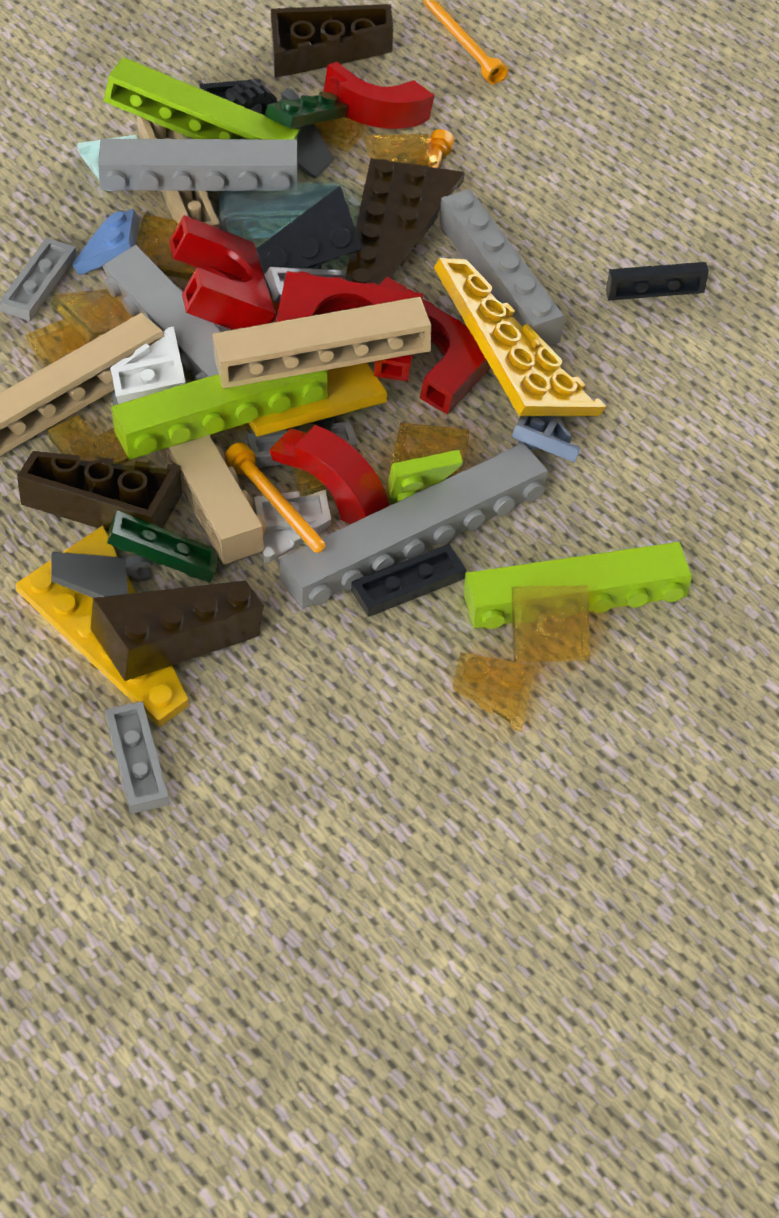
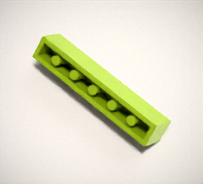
[103,57,299,140]
[111,370,328,460]
[463,542,692,629]

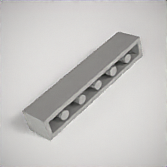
[98,139,297,191]
[440,189,564,346]
[102,245,221,381]

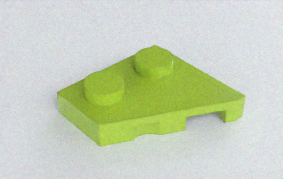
[385,450,463,504]

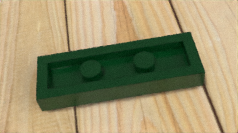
[265,92,348,129]
[107,510,218,583]

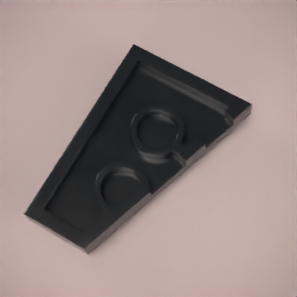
[256,185,362,276]

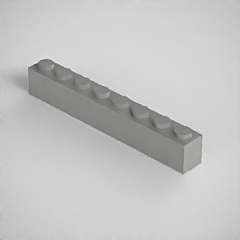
[279,443,548,609]

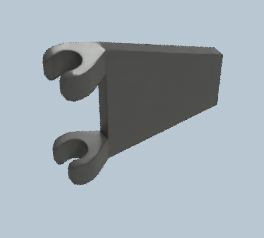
[279,88,334,179]
[51,552,153,598]

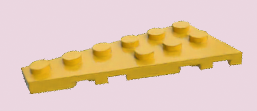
[434,258,606,416]
[15,525,189,728]

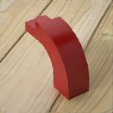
[323,62,435,129]
[269,425,390,524]

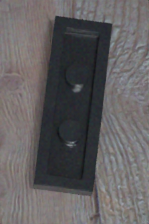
[606,262,709,301]
[351,544,467,617]

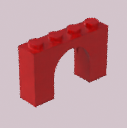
[169,215,275,330]
[276,271,423,382]
[379,276,491,415]

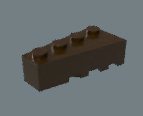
[270,4,393,78]
[17,451,182,531]
[90,580,264,681]

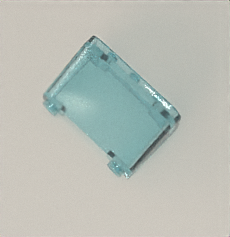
[218,182,351,258]

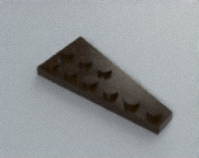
[345,158,465,285]

